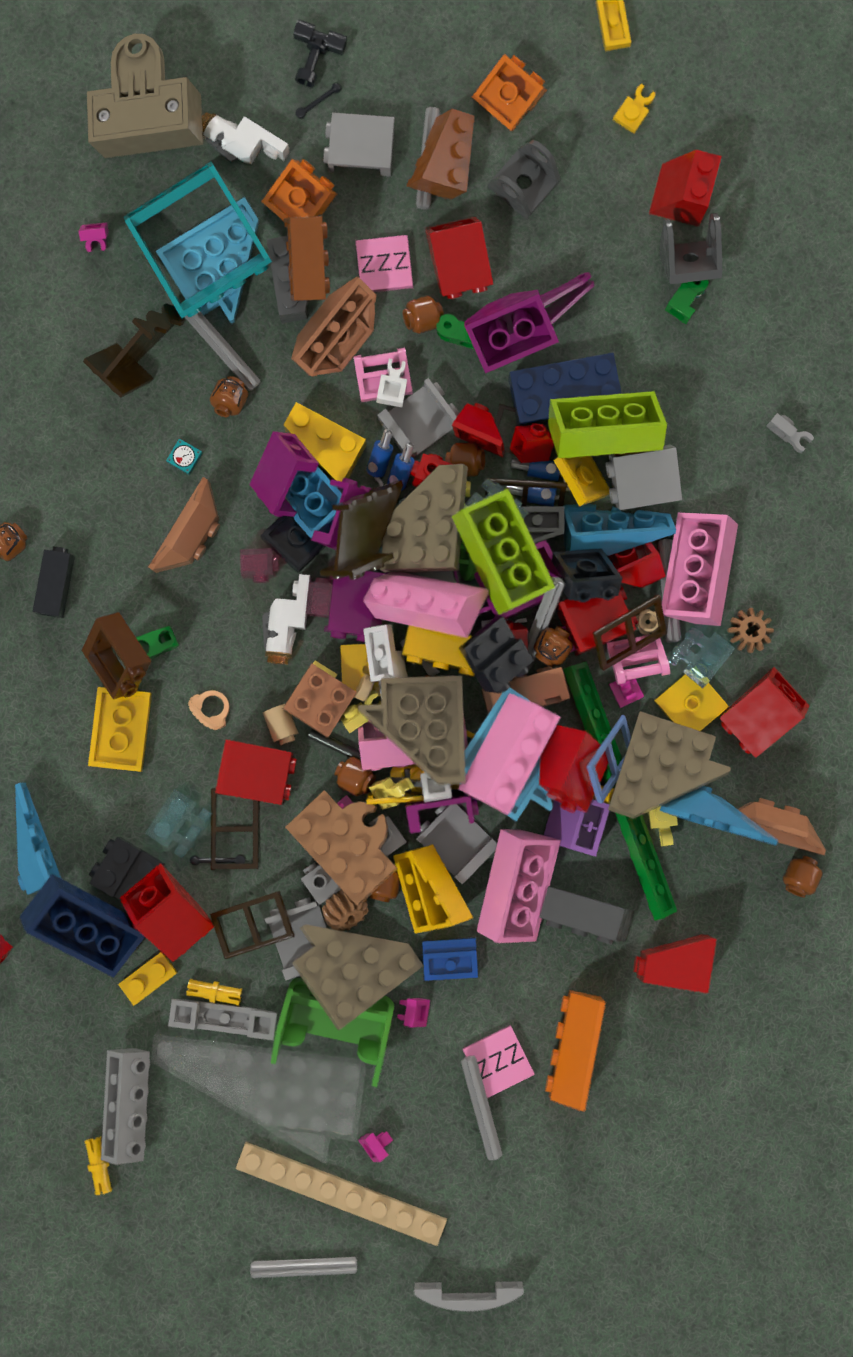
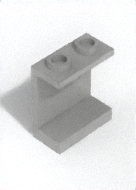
[324,113,395,176]
[377,378,459,458]
[606,445,682,510]
[416,804,497,884]
[265,897,327,981]

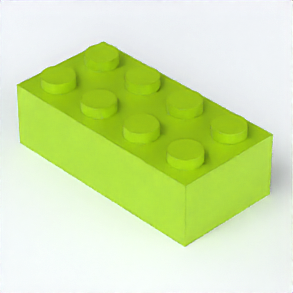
[548,391,667,458]
[451,489,555,615]

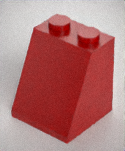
[649,150,722,227]
[425,217,494,299]
[555,586,638,656]
[720,667,810,758]
[539,725,609,813]
[215,740,297,805]
[120,863,214,962]
[633,934,717,993]

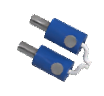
[366,429,414,491]
[506,459,570,507]

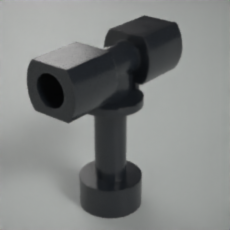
[293,19,347,88]

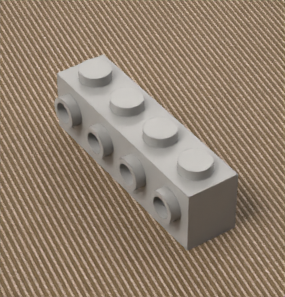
[301,815,407,905]
[101,1048,150,1165]

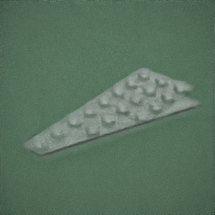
[150,1033,366,1163]

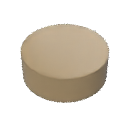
[354,673,374,701]

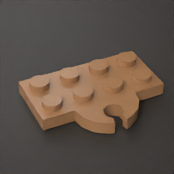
[285,790,398,906]

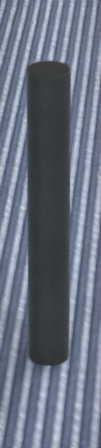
[308,728,380,772]

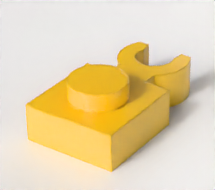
[613,84,655,134]

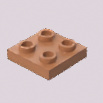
[282,663,356,737]

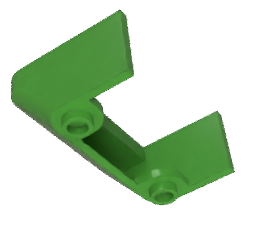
[271,977,394,1087]

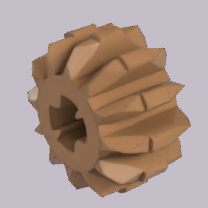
[727,608,774,653]
[322,889,369,931]

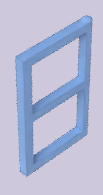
[587,715,631,803]

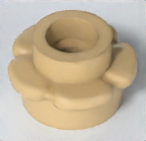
[635,609,659,635]

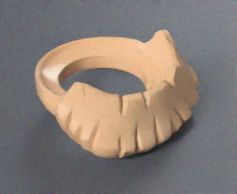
[188,690,230,730]

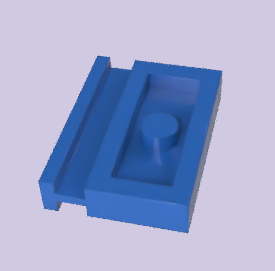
[422,938,478,981]

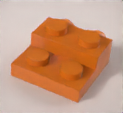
[472,54,547,131]
[261,159,337,221]

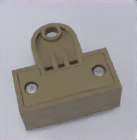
[87,34,203,158]

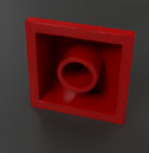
[452,403,505,458]
[607,542,666,588]

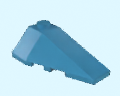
[286,432,343,539]
[563,504,676,556]
[15,783,61,895]
[660,786,778,845]

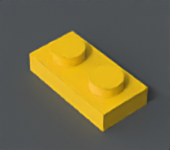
[596,0,631,51]
[118,952,178,1006]

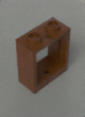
[81,612,151,700]

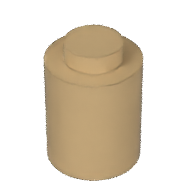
[263,704,298,746]

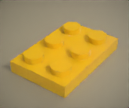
[88,687,152,772]

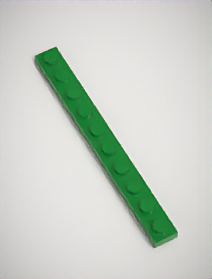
[563,661,677,921]

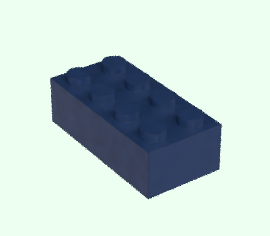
[508,353,622,426]
[20,874,145,978]

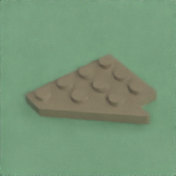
[380,464,468,573]
[358,676,466,785]
[608,711,731,819]
[291,924,423,1030]

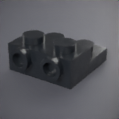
[551,548,623,602]
[459,616,534,693]
[89,837,165,900]

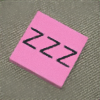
[356,235,413,292]
[463,1025,535,1098]

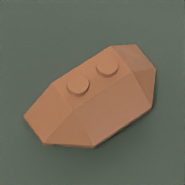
[291,277,376,376]
[148,477,220,573]
[738,798,826,855]

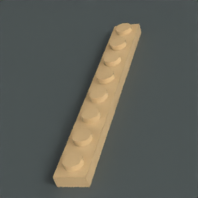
[236,1142,447,1246]

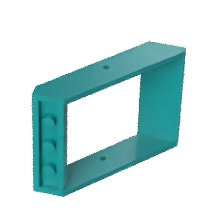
[124,162,272,318]

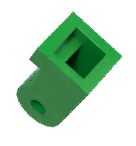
[665,280,709,324]
[436,314,475,350]
[136,626,179,659]

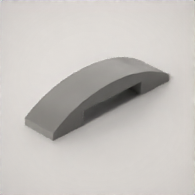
[168,999,278,1041]
[414,1282,524,1311]

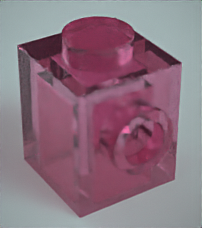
[240,548,279,583]
[306,578,333,618]

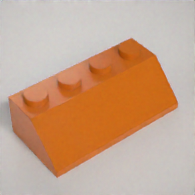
[545,990,606,1111]

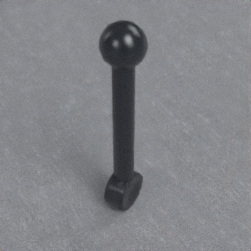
[295,83,341,119]
[190,855,245,866]

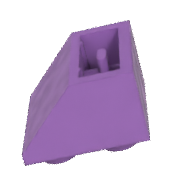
[544,799,609,857]

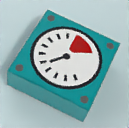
[166,439,203,475]

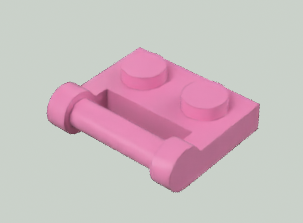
[353,348,413,402]
[607,635,670,685]

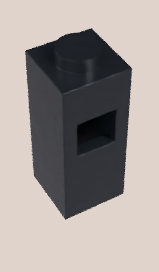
[32,546,75,618]

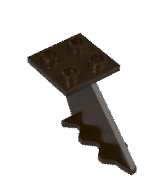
[83,303,185,398]
[320,480,403,579]

